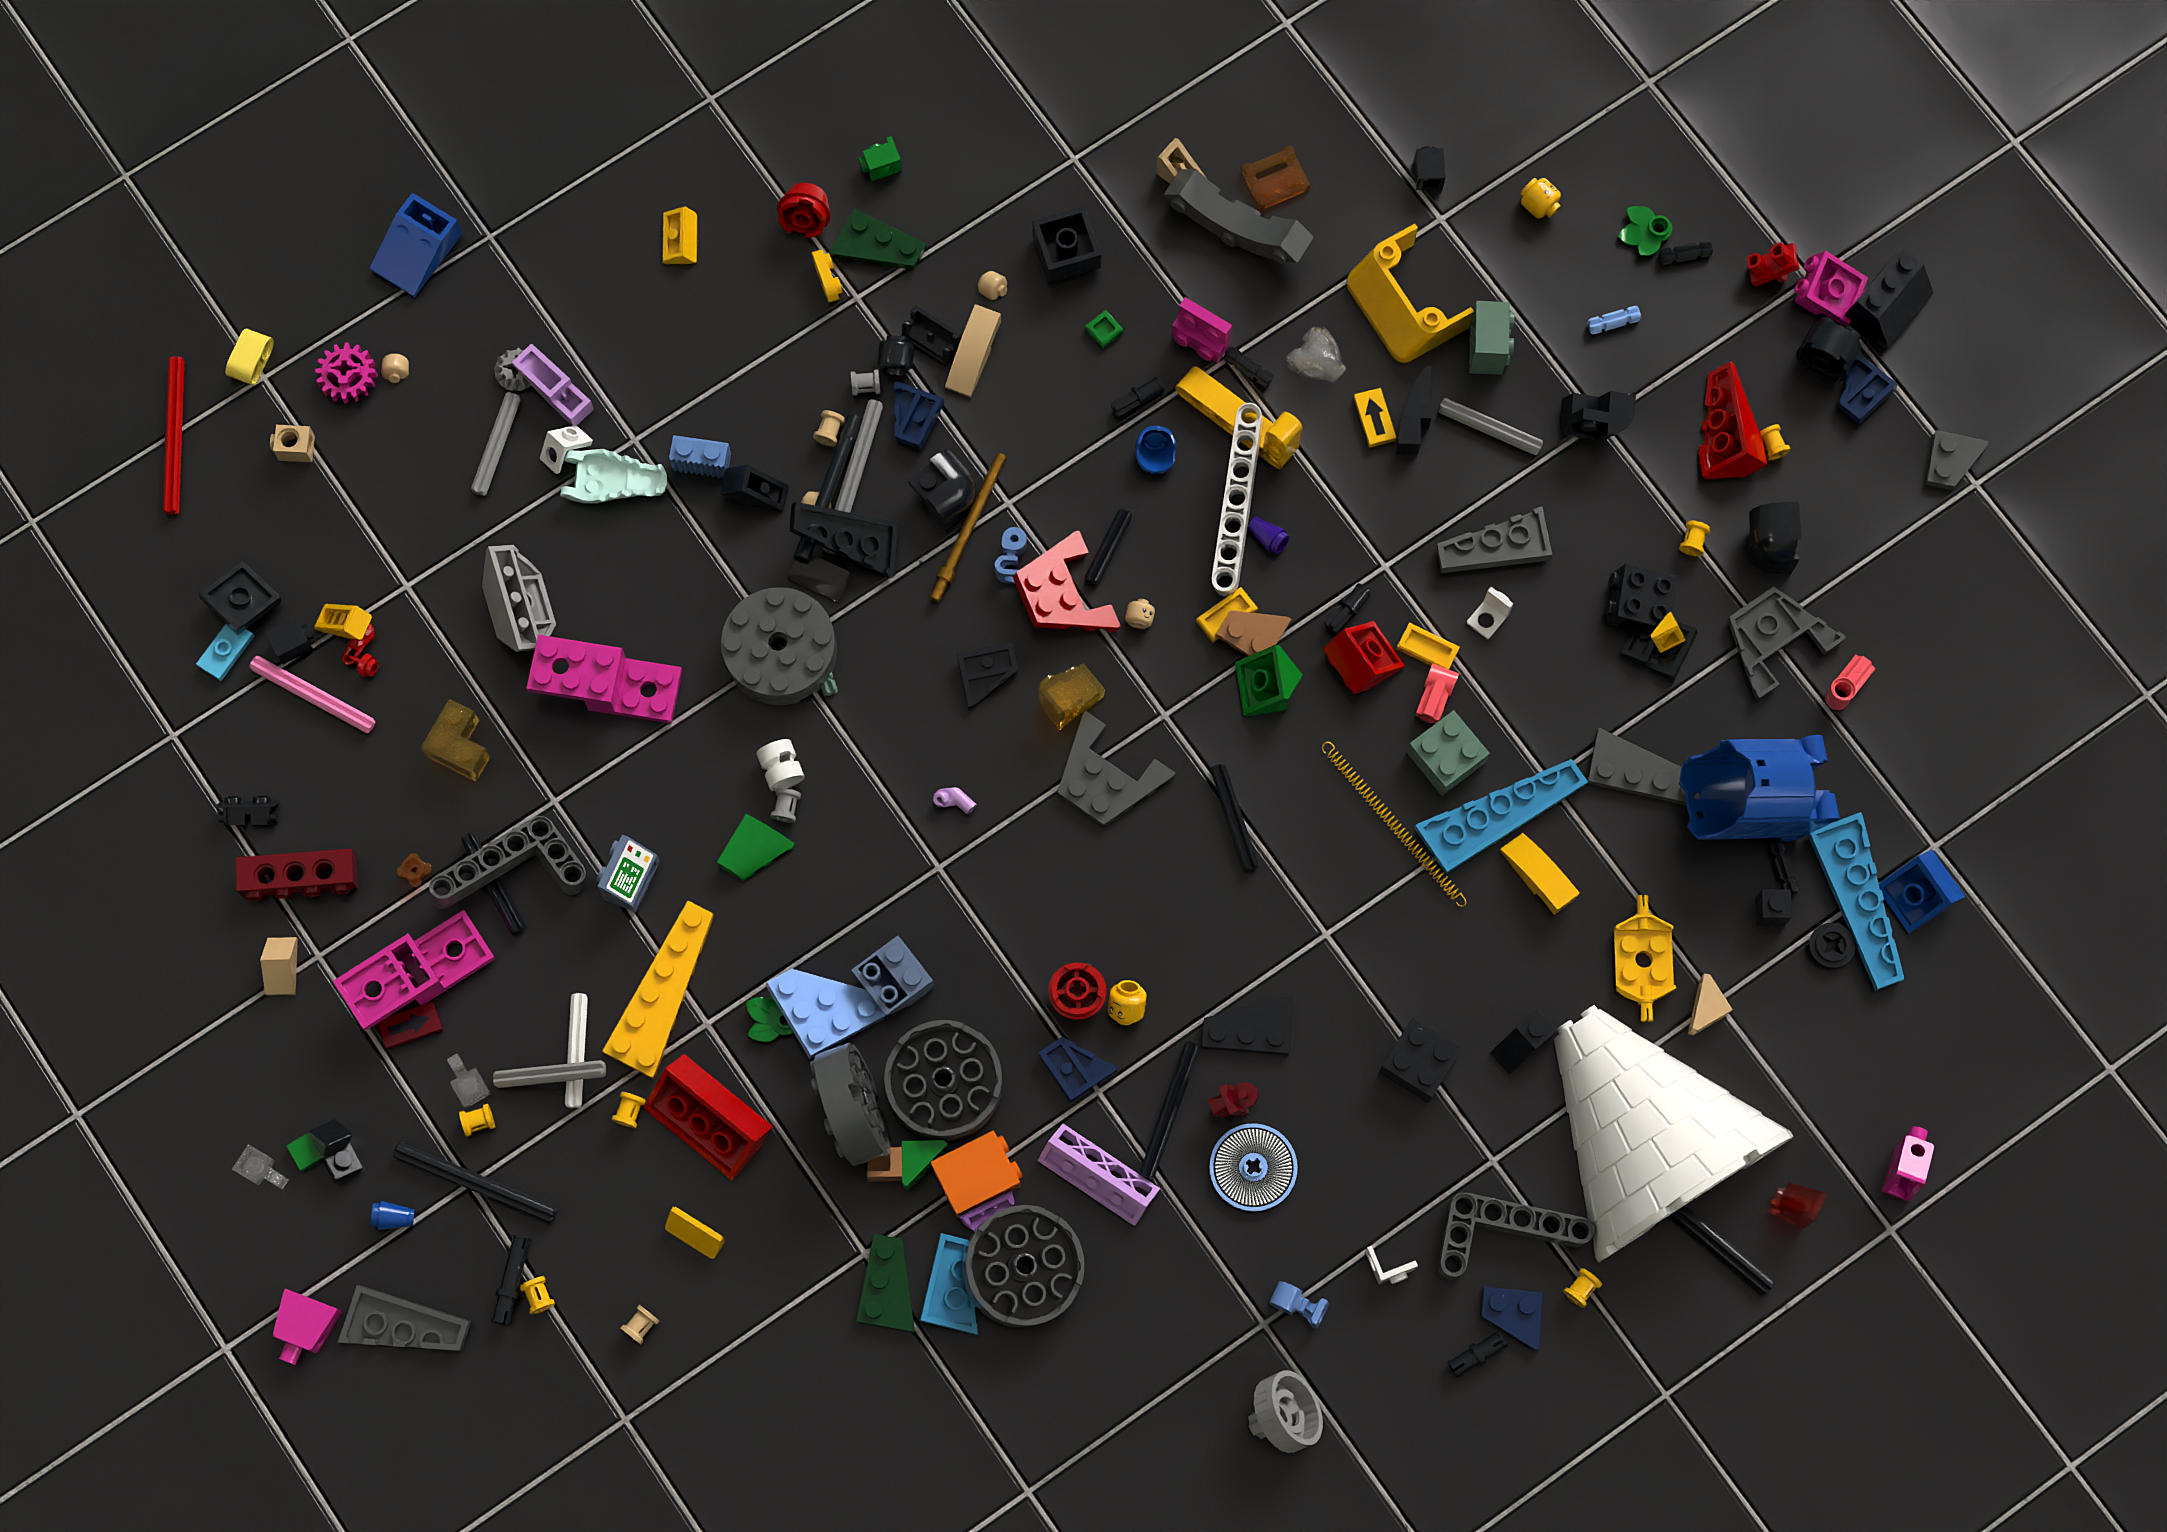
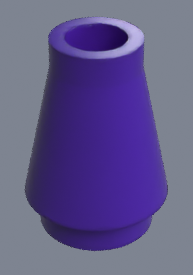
[1247,516,1290,554]

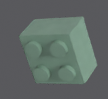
[1469,301,1514,375]
[1406,710,1490,796]

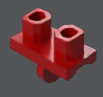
[1747,242,1800,287]

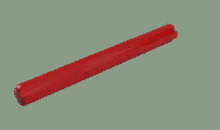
[162,357,185,515]

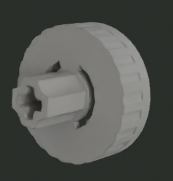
[1248,1370,1323,1453]

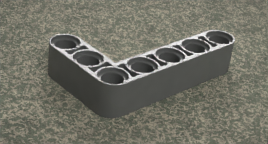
[429,816,586,909]
[1438,1193,1594,1280]

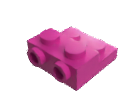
[1794,250,1868,327]
[1171,297,1232,363]

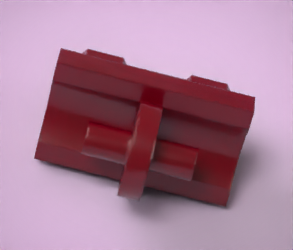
[1208,1082,1259,1118]

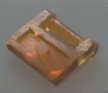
[1241,145,1311,210]

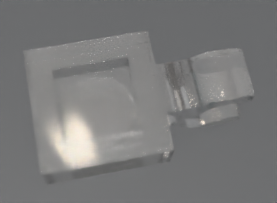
[447,1054,491,1109]
[232,1144,289,1190]

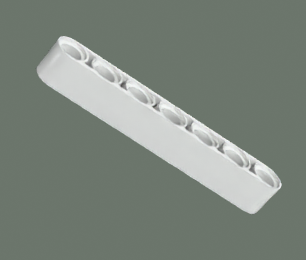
[1212,403,1263,596]

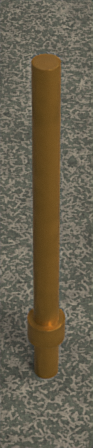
[929,453,1007,603]

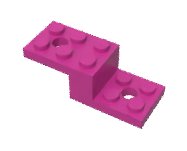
[527,635,683,724]
[333,910,495,1031]

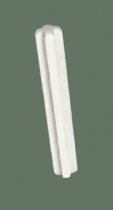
[565,993,588,1108]

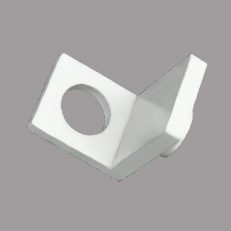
[540,425,593,474]
[1467,587,1513,639]
[1365,1246,1418,1284]

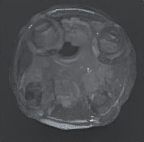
[1285,326,1346,384]

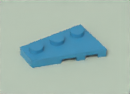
[919,1233,978,1335]

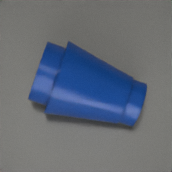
[371,1201,415,1230]

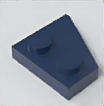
[1838,354,1898,424]
[894,381,945,450]
[1038,1036,1117,1102]
[1481,1287,1543,1351]

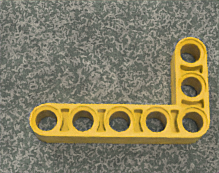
[1175,366,1303,469]

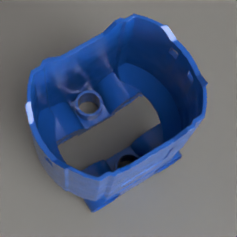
[1678,735,1840,842]

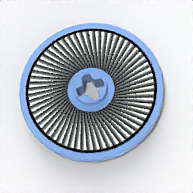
[1209,1124,1298,1212]

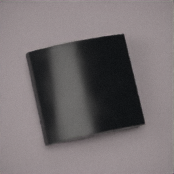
[1620,621,1698,681]

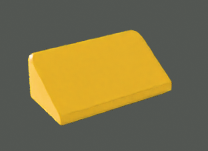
[663,206,697,264]
[665,1207,725,1259]

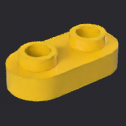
[811,249,843,303]

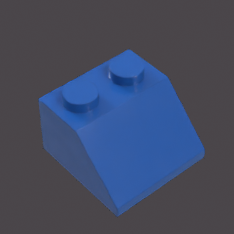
[1879,850,1965,933]

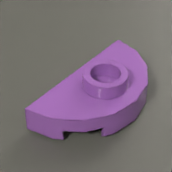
[958,1190,1015,1231]

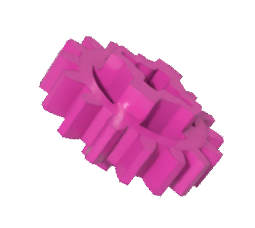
[315,343,378,403]

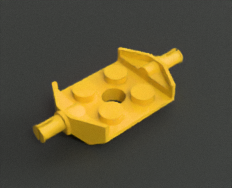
[1614,895,1676,1022]

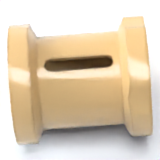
[813,410,845,446]
[621,1305,660,1345]

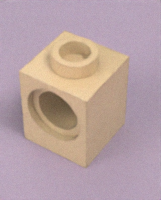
[270,425,315,462]

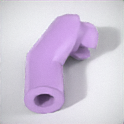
[933,787,977,815]

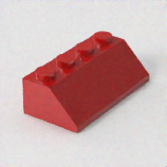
[643,1054,773,1180]

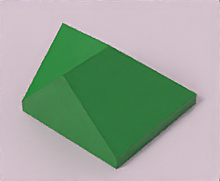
[1235,645,1303,716]

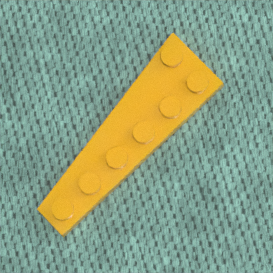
[602,901,714,1080]

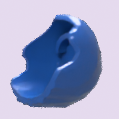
[1135,425,1177,474]

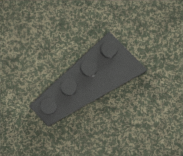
[1436,506,1552,573]
[1587,728,1700,805]
[338,1285,471,1351]

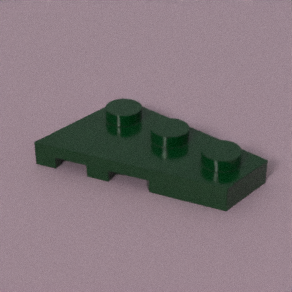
[829,208,927,270]
[857,1234,915,1333]

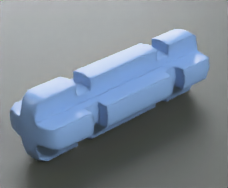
[1587,306,1641,334]

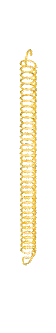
[1322,742,1466,907]

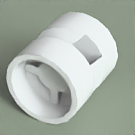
[756,739,805,791]

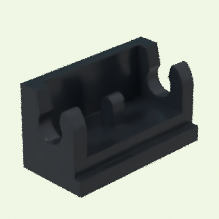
[900,305,961,366]

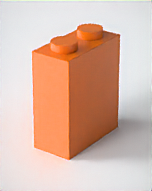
[931,1130,1023,1219]

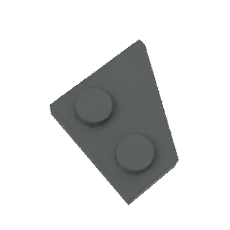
[1925,430,1989,490]

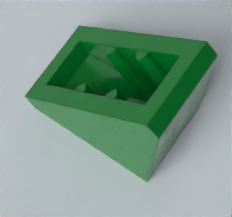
[902,1140,948,1191]

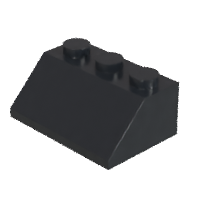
[1844,247,1934,349]

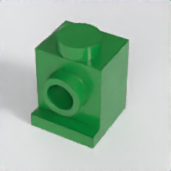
[858,136,902,181]

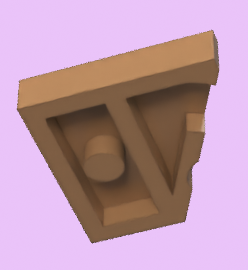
[1215,610,1291,657]

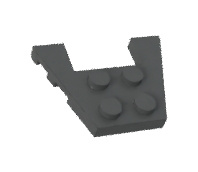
[1727,586,1846,701]
[1057,710,1175,827]

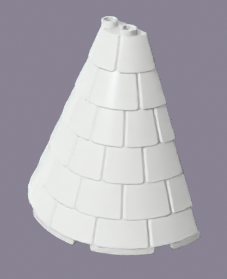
[1554,1005,1794,1263]

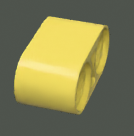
[225,329,274,385]

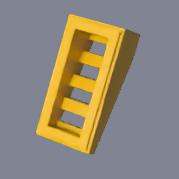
[314,604,372,640]

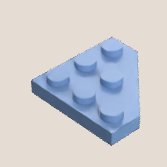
[766,969,886,1059]

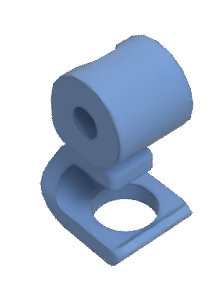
[994,527,1027,584]
[1269,1281,1329,1329]

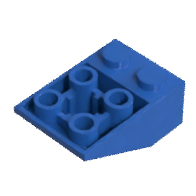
[369,193,462,297]

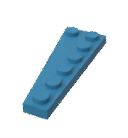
[1414,759,1588,874]
[1808,812,1904,991]

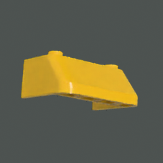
[1347,224,1474,363]

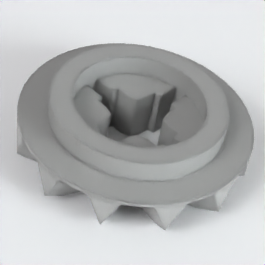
[494,348,531,391]

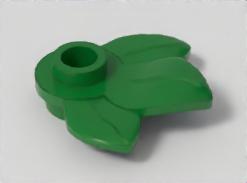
[1618,206,1672,256]
[746,994,794,1042]

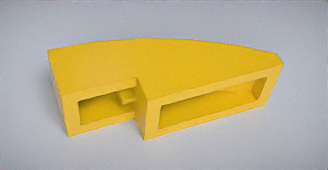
[1500,833,1580,915]

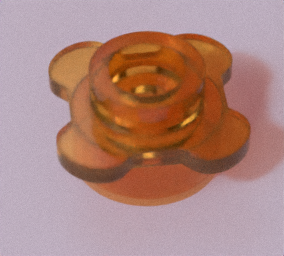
[397,853,432,887]

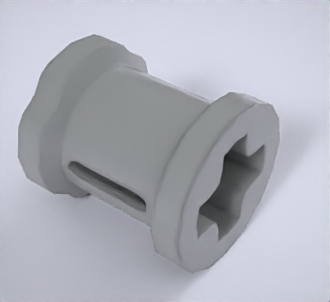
[851,370,880,396]
[771,788,801,823]

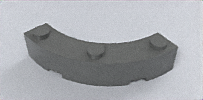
[1164,169,1314,264]

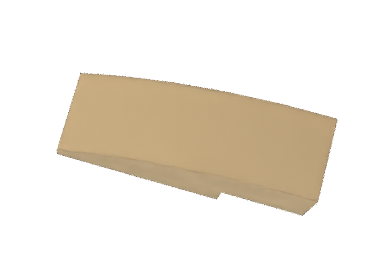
[945,304,1001,398]

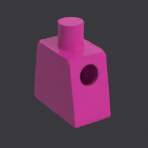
[1881,1126,1934,1201]
[273,1289,343,1365]

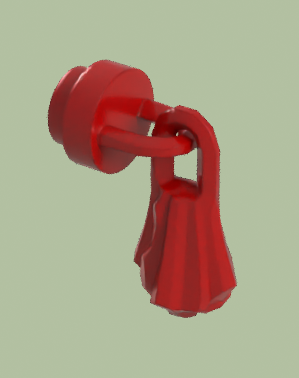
[342,623,379,677]

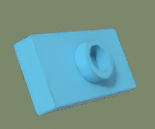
[196,624,255,681]

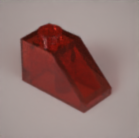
[1771,1183,1827,1229]

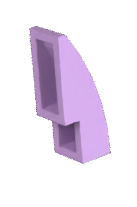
[512,343,594,426]

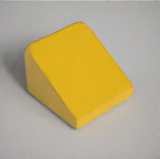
[1650,612,1685,653]

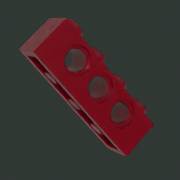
[236,848,358,901]

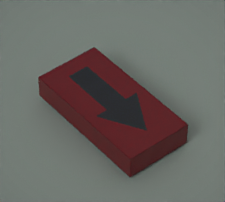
[378,1002,443,1050]

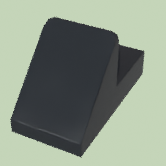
[308,1119,363,1183]

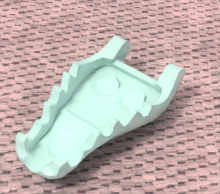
[560,449,667,503]

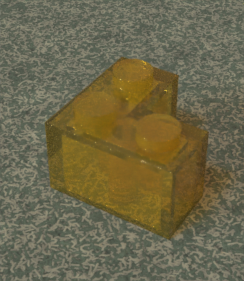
[1039,663,1104,730]
[421,699,490,781]

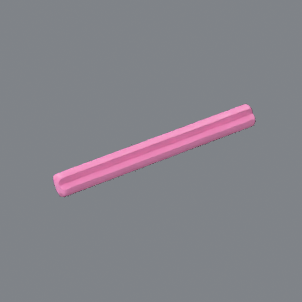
[249,656,375,733]

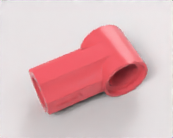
[1825,655,1875,711]
[1415,664,1459,723]

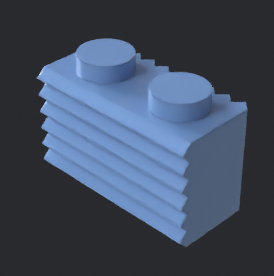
[669,435,731,479]

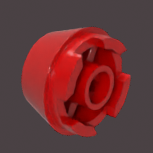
[777,183,831,238]
[1048,962,1107,1019]

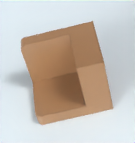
[867,1147,902,1182]

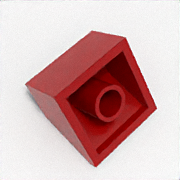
[1323,621,1405,694]

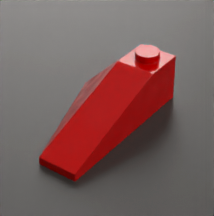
[1698,361,1767,479]

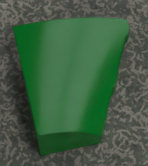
[717,814,795,881]

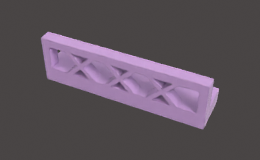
[1037,1124,1160,1226]

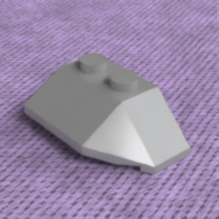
[482,545,556,652]

